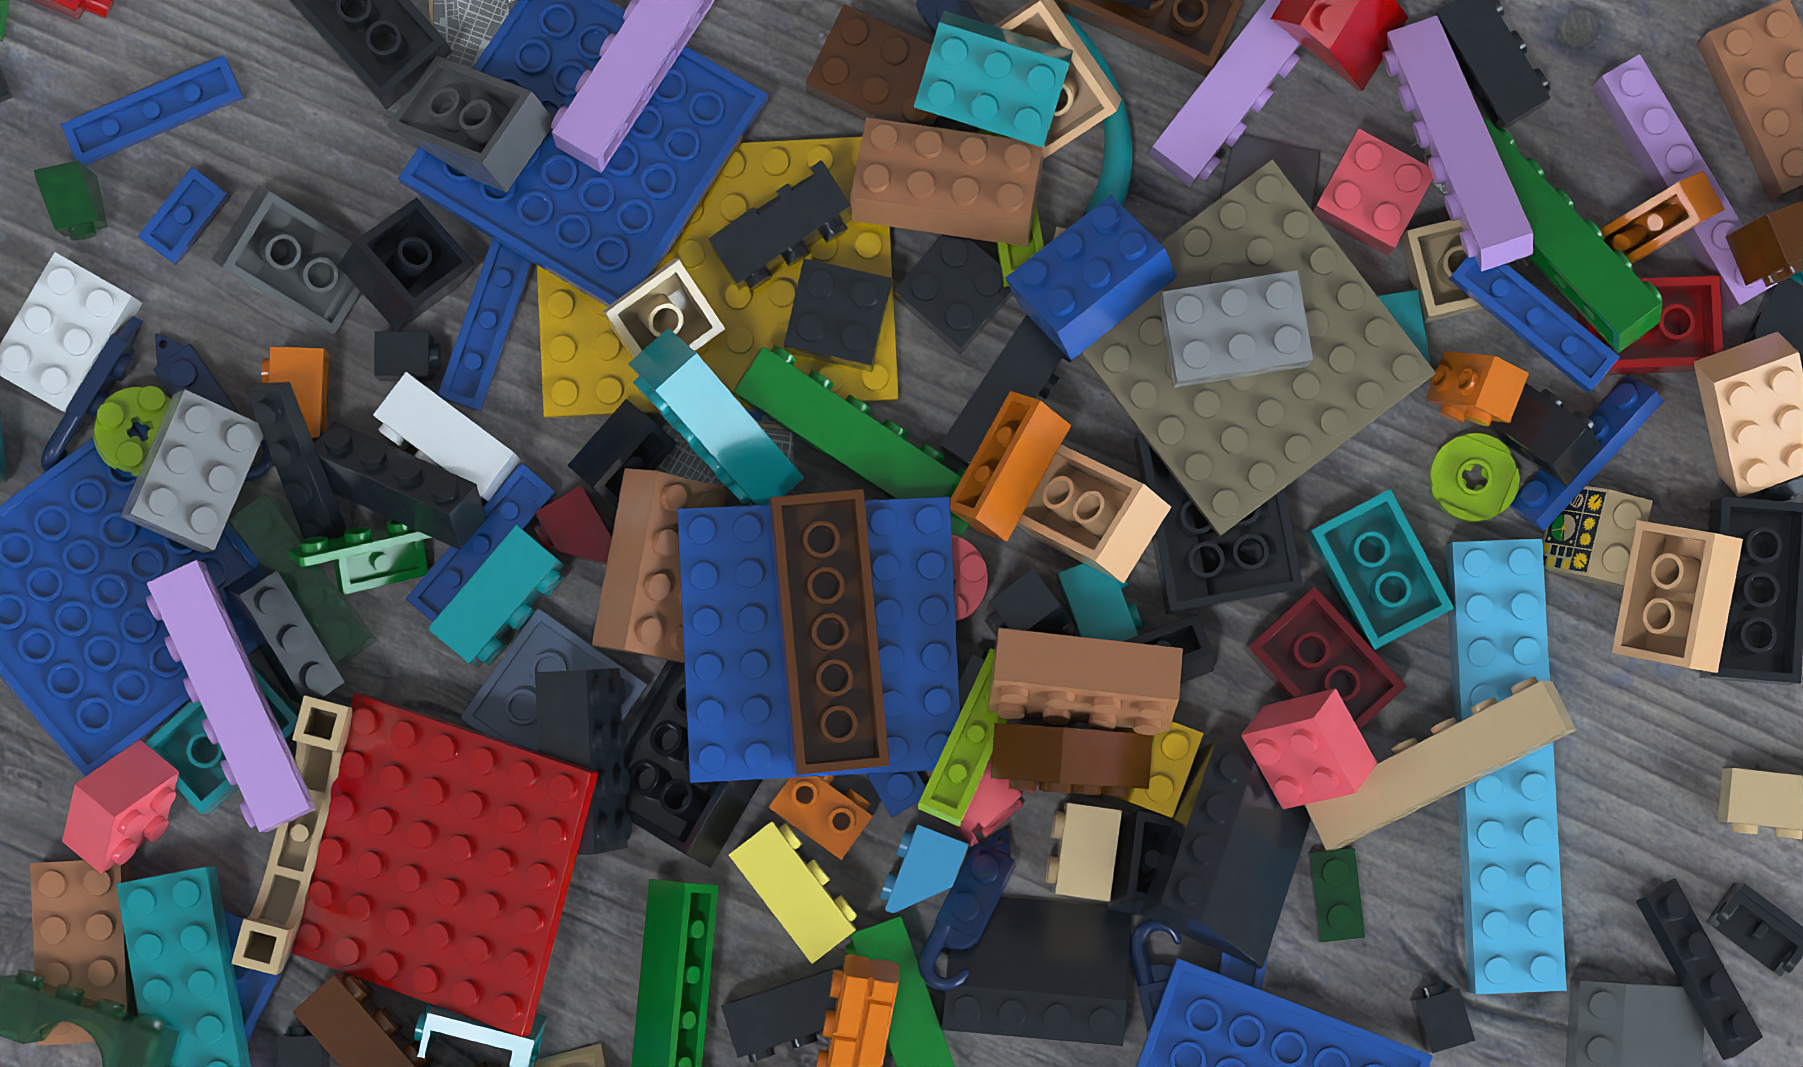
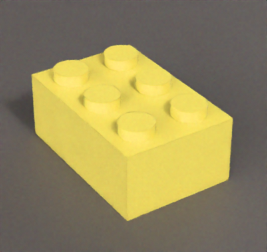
[729,821,858,964]

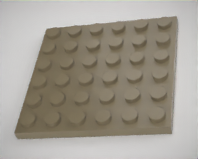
[1080,159,1436,537]

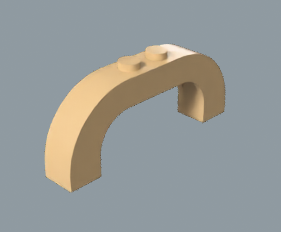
[231,696,353,975]

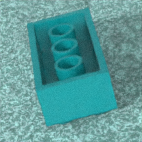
[628,328,804,506]

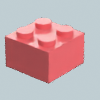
[1312,129,1433,256]
[1241,688,1377,809]
[62,739,179,874]

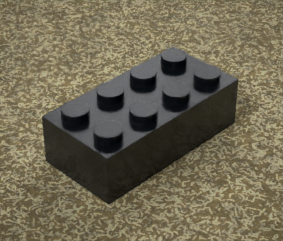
[288,0,452,110]
[1699,497,1803,685]
[535,668,632,855]

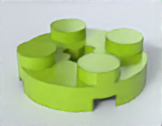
[93,386,171,476]
[1428,433,1520,523]

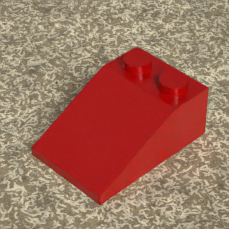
[1270,0,1408,91]

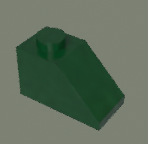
[34,160,108,241]

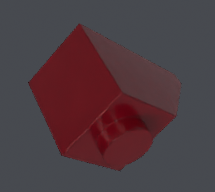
[533,485,612,566]

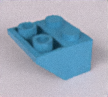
[880,824,969,913]

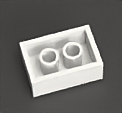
[0,252,143,413]
[373,372,523,501]

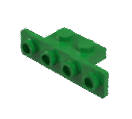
[288,519,432,595]

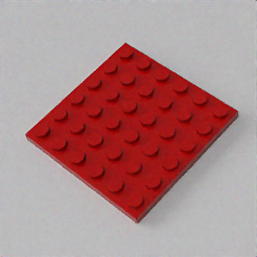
[292,693,598,1037]

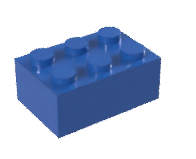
[1005,195,1177,360]

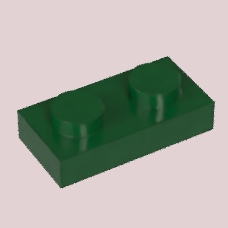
[1308,848,1365,942]

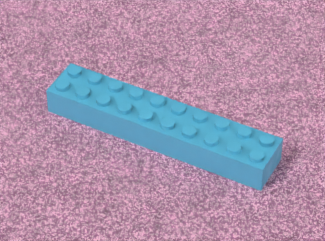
[1444,539,1567,994]

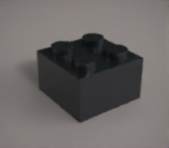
[338,197,475,332]
[894,234,1013,355]
[784,258,892,372]

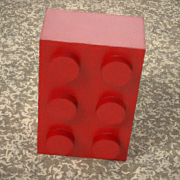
[1576,276,1723,375]

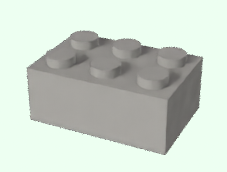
[1158,270,1313,388]
[120,390,263,553]

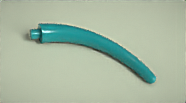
[1064,14,1133,215]

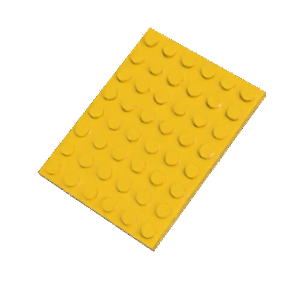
[537,137,899,419]

